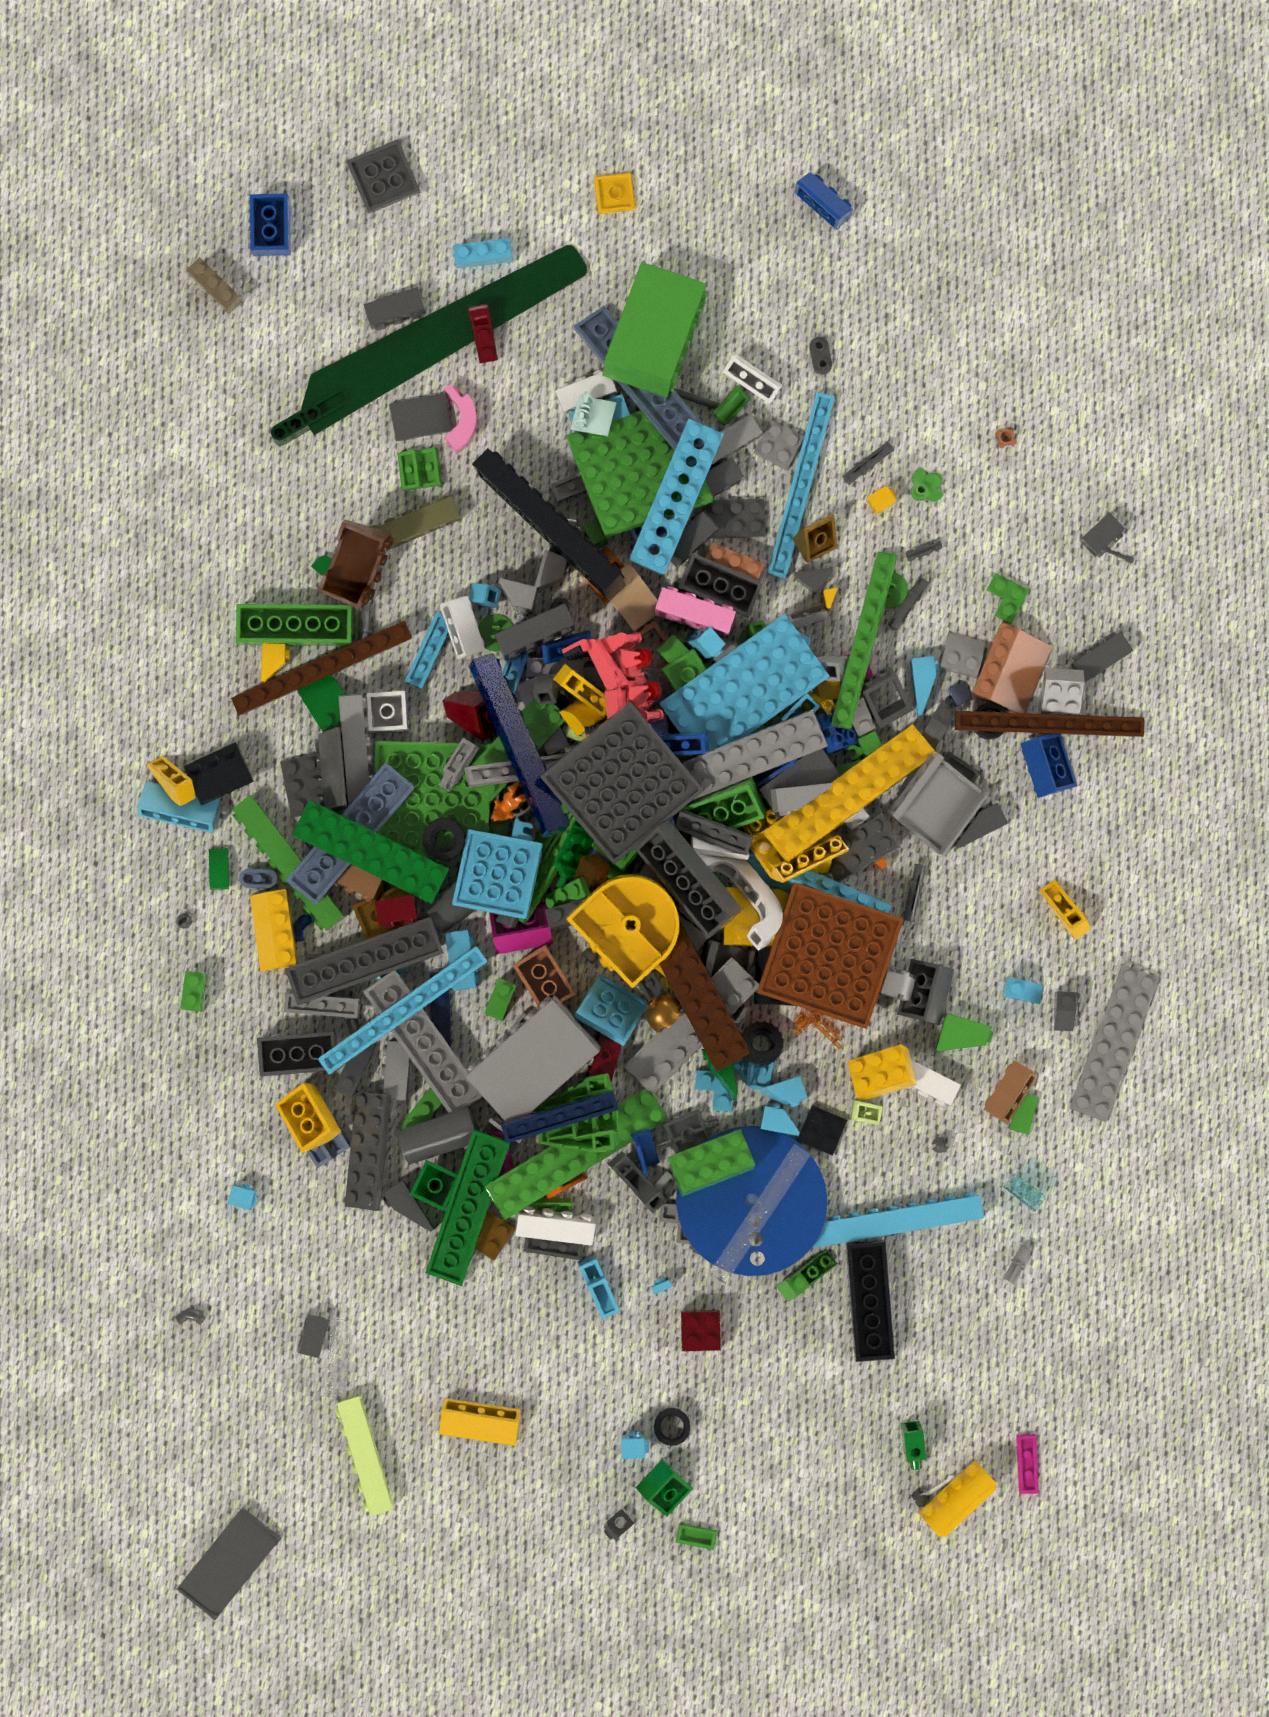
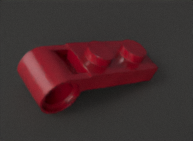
[468,304,498,364]

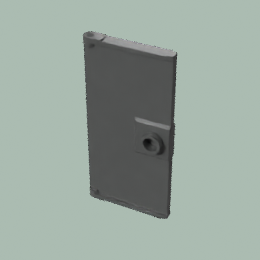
[177,1507,281,1620]

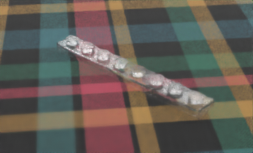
[710,1144,811,1284]

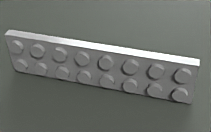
[681,710,828,800]
[1069,964,1159,1122]
[363,971,483,1114]

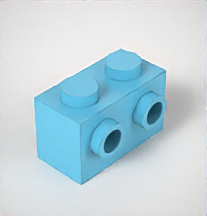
[621,1431,649,1459]

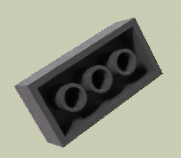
[495,604,575,662]
[257,1031,339,1077]

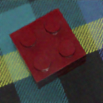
[375,895,420,929]
[681,1310,721,1351]

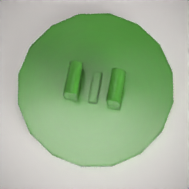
[884,572,908,609]
[478,614,513,652]

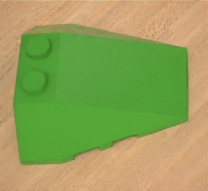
[536,1074,620,1153]

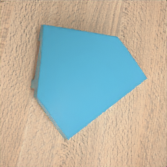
[733,1050,775,1090]

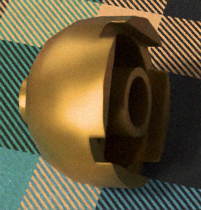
[645,995,682,1033]

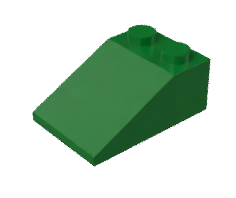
[297,675,345,732]

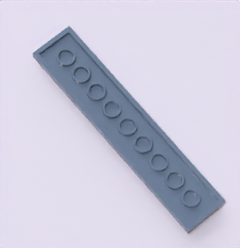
[574,306,720,467]

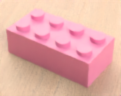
[655,586,736,639]

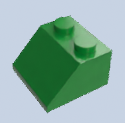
[409,1160,458,1212]
[635,1460,693,1517]

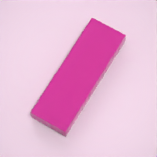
[1016,1434,1039,1494]

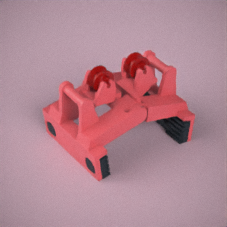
[562,632,663,737]

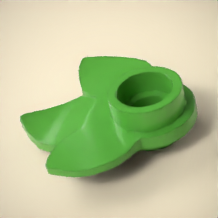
[911,467,944,502]

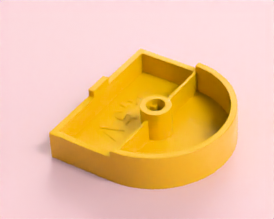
[566,874,679,988]

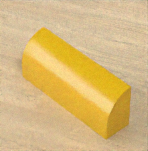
[559,687,627,737]
[439,1398,521,1446]

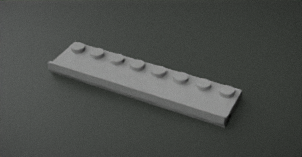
[624,957,759,1095]

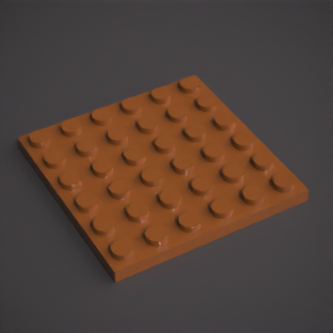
[757,882,904,1029]

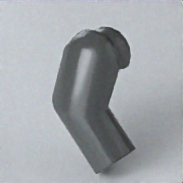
[175,1307,205,1324]

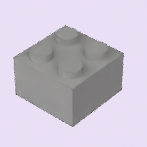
[1040,667,1085,715]

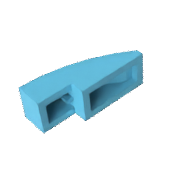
[577,1254,620,1319]

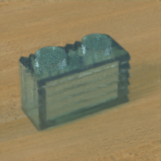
[1003,1173,1046,1211]

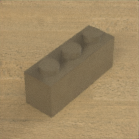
[186,257,242,314]

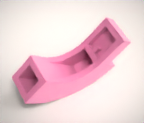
[444,384,477,454]

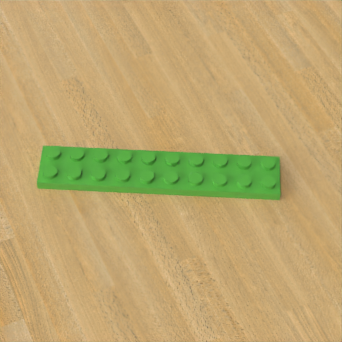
[484,1088,668,1220]

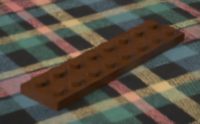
[659,919,751,1072]

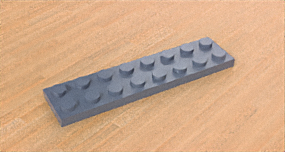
[286,762,415,905]

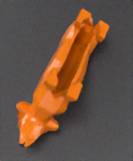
[491,778,544,821]

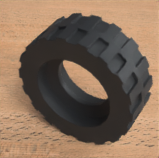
[422,818,466,861]
[742,1021,784,1066]

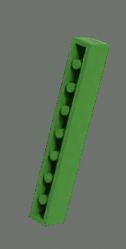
[232,795,345,931]

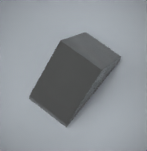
[794,568,833,595]

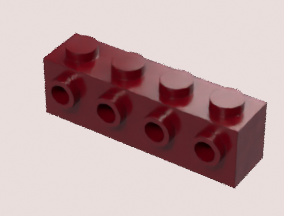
[585,1032,622,1082]

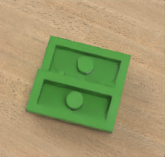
[397,447,443,491]

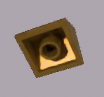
[792,514,838,563]

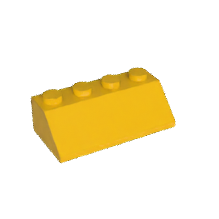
[250,889,298,972]

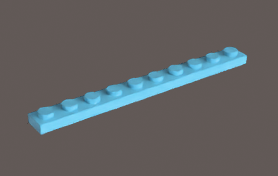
[767,392,835,579]
[318,946,488,1075]

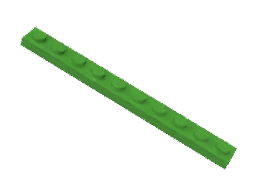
[831,551,897,729]

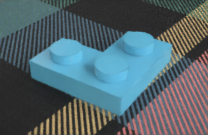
[695,1070,735,1112]

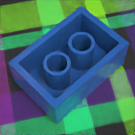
[250,193,291,256]

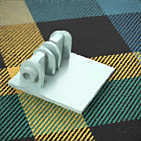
[571,391,616,436]

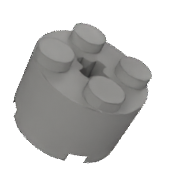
[879,967,916,1002]

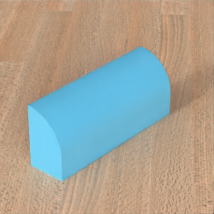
[137,781,220,833]

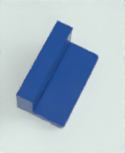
[631,1128,660,1177]

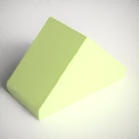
[850,1100,883,1125]

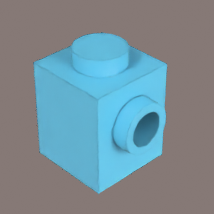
[469,583,501,608]
[227,1183,259,1210]

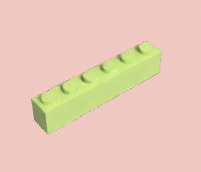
[335,1395,394,1516]

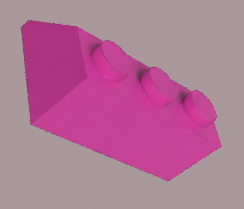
[489,902,553,954]

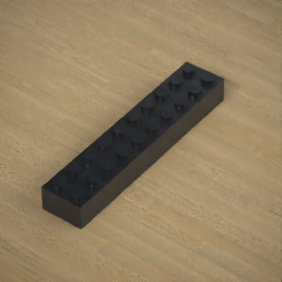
[472,448,626,601]

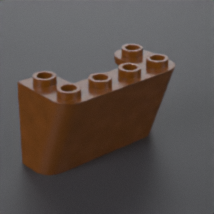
[318,519,394,609]

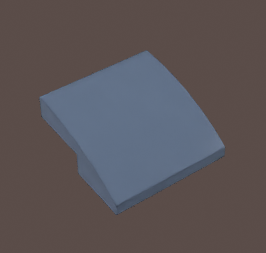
[307,1113,351,1168]

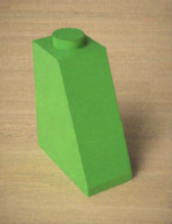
[935,1013,993,1052]

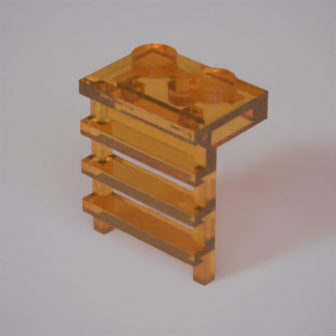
[792,1009,843,1049]

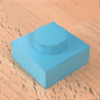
[651,1277,672,1294]

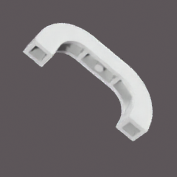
[697,853,783,951]

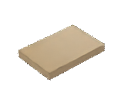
[610,563,658,632]

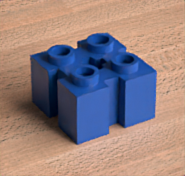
[816,710,859,756]

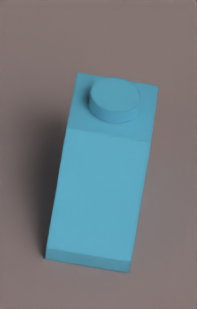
[1002,977,1043,1004]
[760,1076,807,1107]
[760,1103,799,1136]

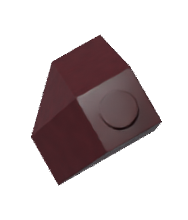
[442,689,505,741]

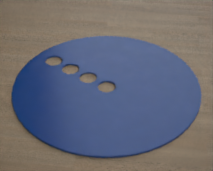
[676,1126,827,1276]

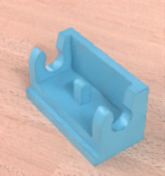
[510,818,533,841]

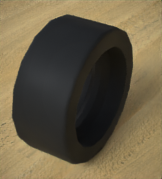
[974,703,1006,740]
[654,1408,691,1446]

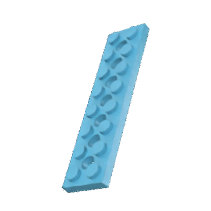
[629,419,724,576]

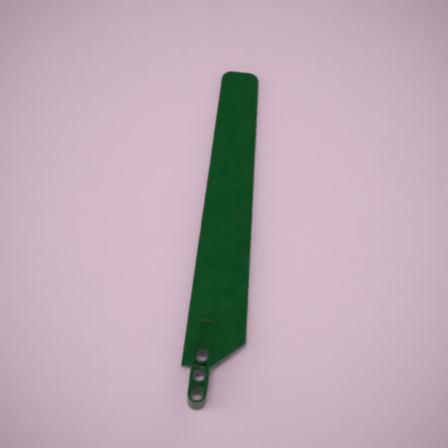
[271,245,587,446]

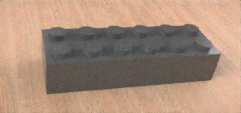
[635,820,743,938]

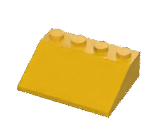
[724,887,789,946]

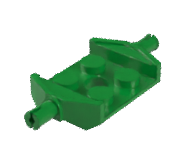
[553,821,593,889]

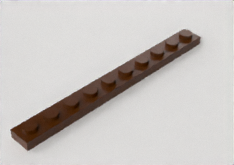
[231,621,413,716]
[954,711,1144,737]

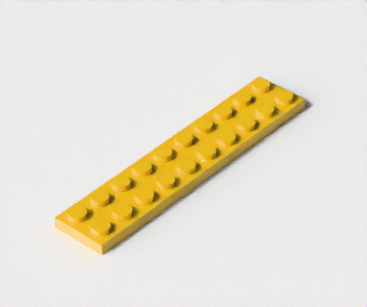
[763,724,937,863]

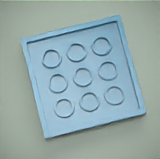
[452,829,543,920]

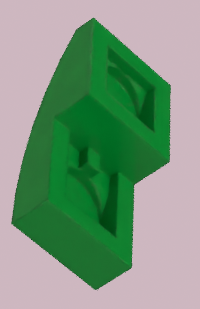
[209,848,230,890]

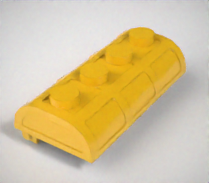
[918,1460,997,1537]

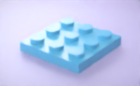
[574,974,648,1046]

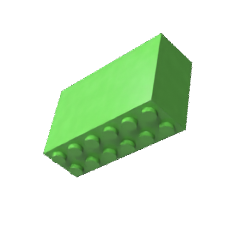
[602,262,708,398]

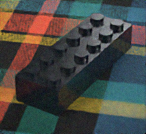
[845,1241,895,1362]

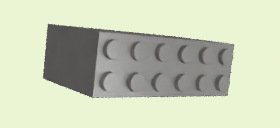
[465,995,601,1122]

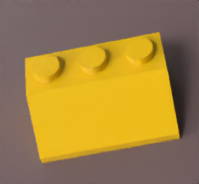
[275,1083,342,1153]

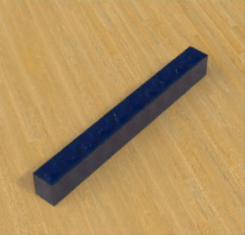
[468,653,569,839]

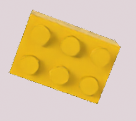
[847,1044,917,1101]

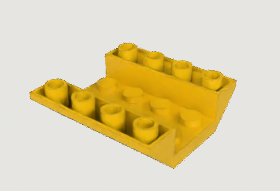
[742,809,849,883]

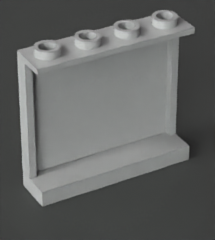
[887,752,989,856]

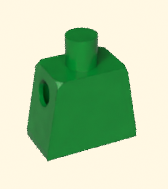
[900,1421,926,1470]

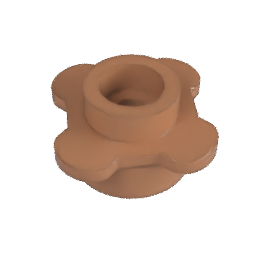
[995,427,1016,448]

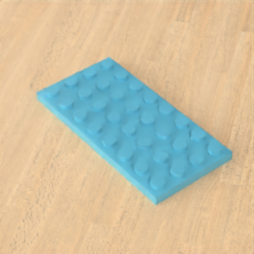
[659,614,830,756]

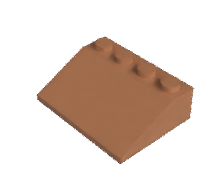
[971,622,1052,713]

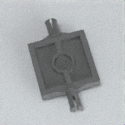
[657,1109,719,1154]

